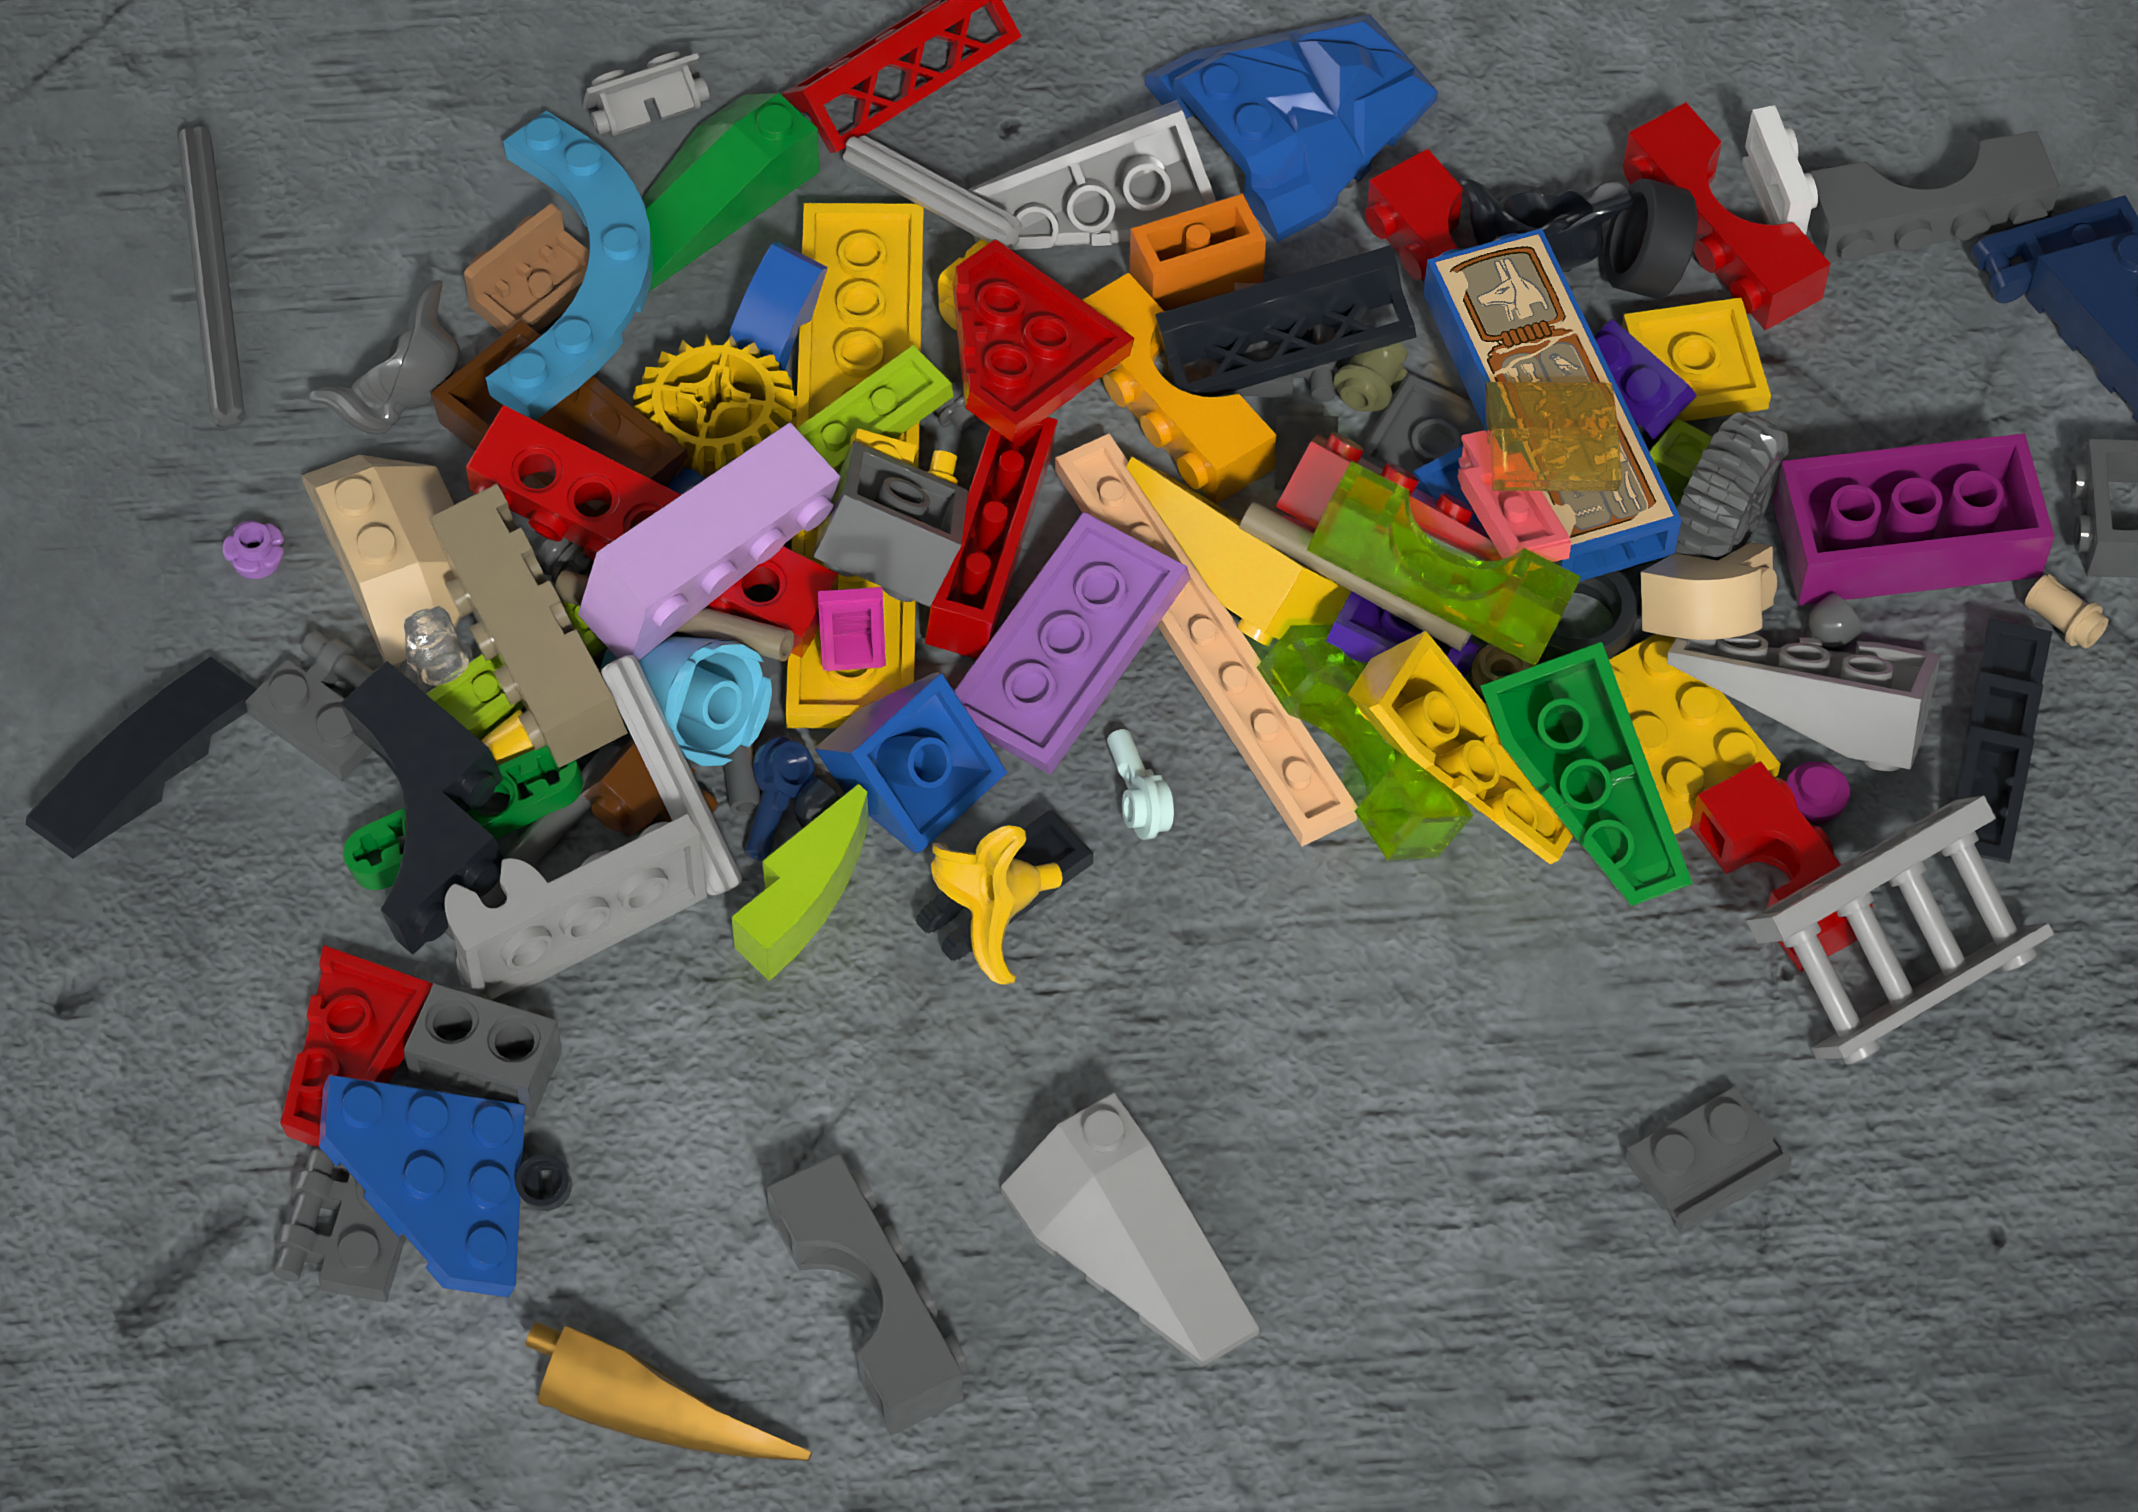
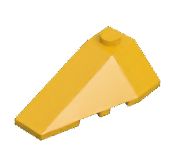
[1126,457,1351,648]
[1347,631,1573,864]

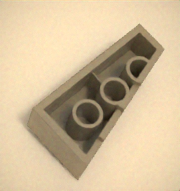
[429,484,627,768]

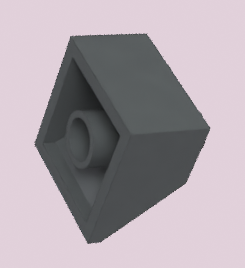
[814,441,968,607]

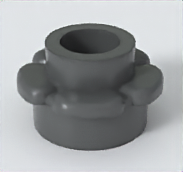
[936,378,980,431]

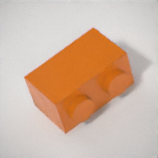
[1129,194,1266,312]

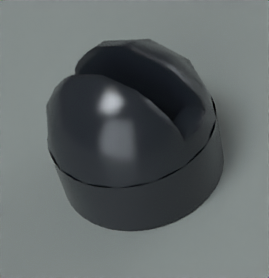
[794,777,841,828]
[515,1154,572,1211]

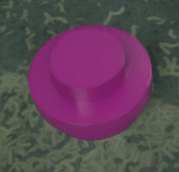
[1787,762,1850,824]

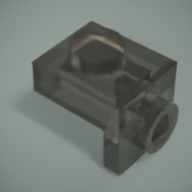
[1274,404,1339,491]

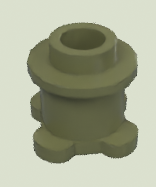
[1334,342,1408,412]

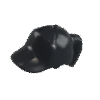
[1460,179,1634,272]

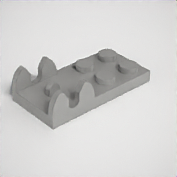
[445,814,707,1003]

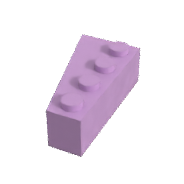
[578,423,840,661]

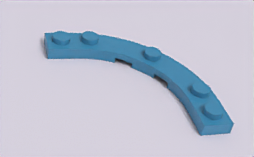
[486,110,654,420]

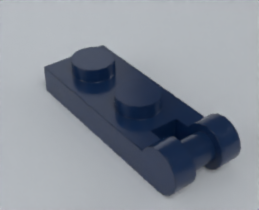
[1971,195,2138,303]

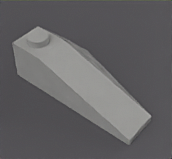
[1667,634,1941,771]

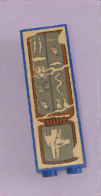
[1423,228,1682,587]

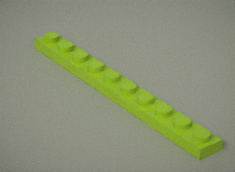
[427,345,954,739]

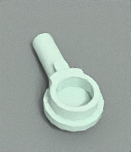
[1107,729,1174,840]

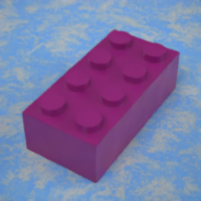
[1772,433,2055,605]

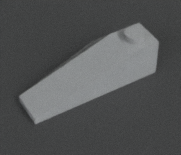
[967,100,1217,250]
[1001,1093,1259,1367]

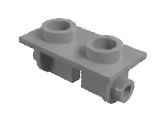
[583,52,710,137]

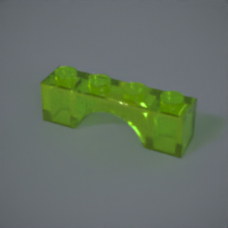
[1306,461,1581,666]
[1257,625,1474,861]

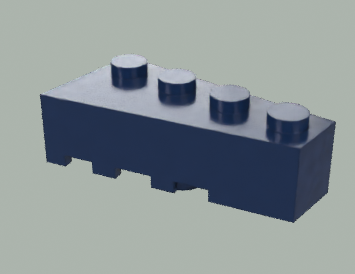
[2026,229,2138,423]

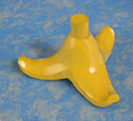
[931,825,1062,984]

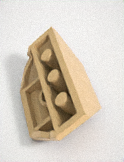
[301,454,461,670]

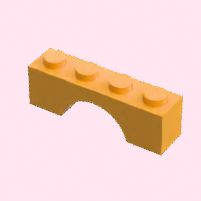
[1082,272,1276,504]

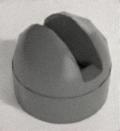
[1808,593,1863,649]

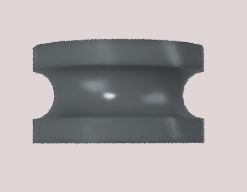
[536,537,594,584]

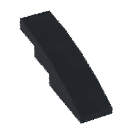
[1954,618,2053,864]
[25,656,257,859]

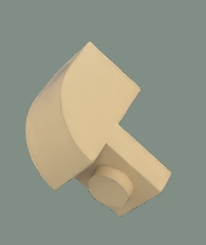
[1641,542,1777,640]

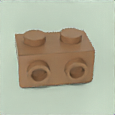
[464,203,590,335]

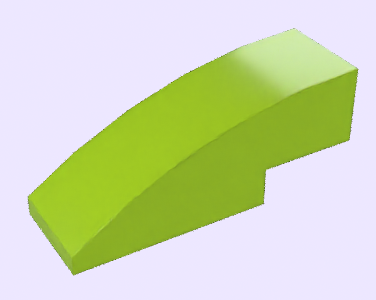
[731,784,869,981]

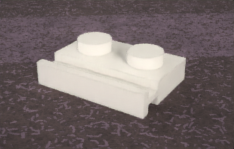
[1742,105,1818,234]

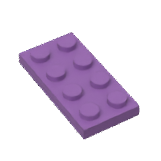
[954,512,1190,775]

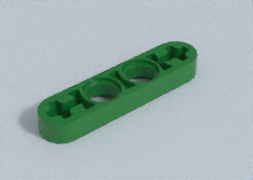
[343,746,584,890]

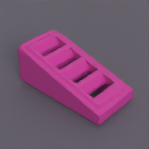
[818,587,886,671]

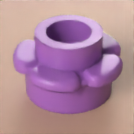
[222,520,284,579]

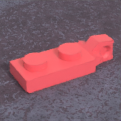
[1458,430,1571,572]

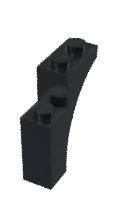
[340,661,504,955]

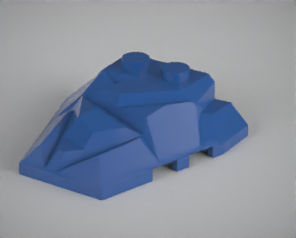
[1145,14,1438,243]

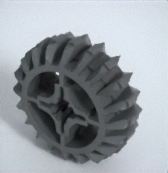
[1675,412,1789,561]

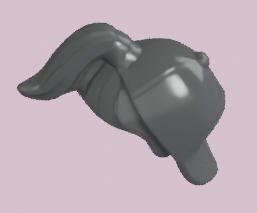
[308,280,460,435]

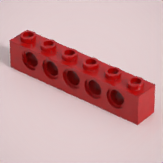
[466,405,838,658]

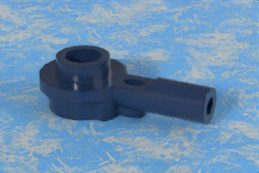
[744,737,815,861]

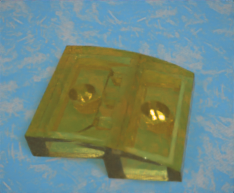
[1485,382,1622,491]

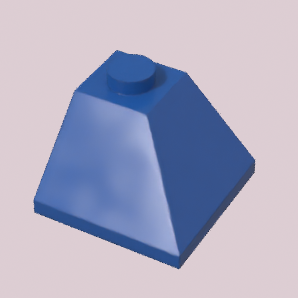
[815,672,1008,853]

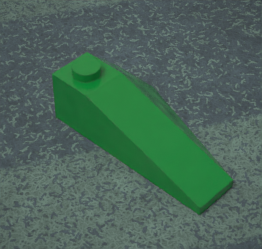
[1480,642,1693,907]

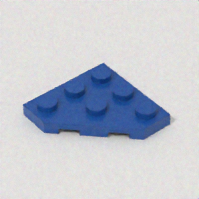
[319,1075,525,1298]

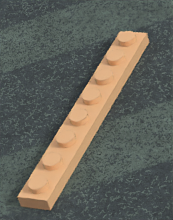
[1055,433,1358,847]

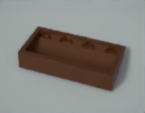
[431,320,688,517]

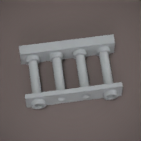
[1746,795,2054,1064]

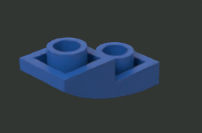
[726,242,828,371]

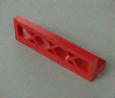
[781,0,1022,153]

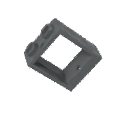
[2070,439,2138,578]

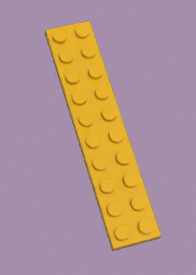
[786,203,924,728]

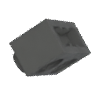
[404,983,562,1118]

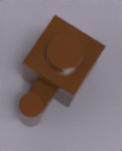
[581,738,719,837]

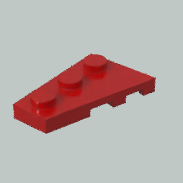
[280,945,433,1149]

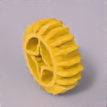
[633,334,798,478]

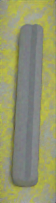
[843,135,1023,248]
[602,655,742,895]

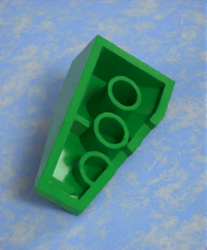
[642,93,820,292]

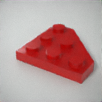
[952,239,1134,443]

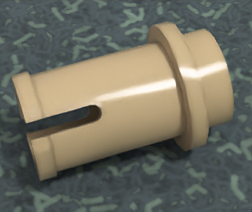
[2025,574,2108,649]

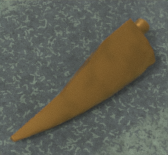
[525,1321,813,1461]

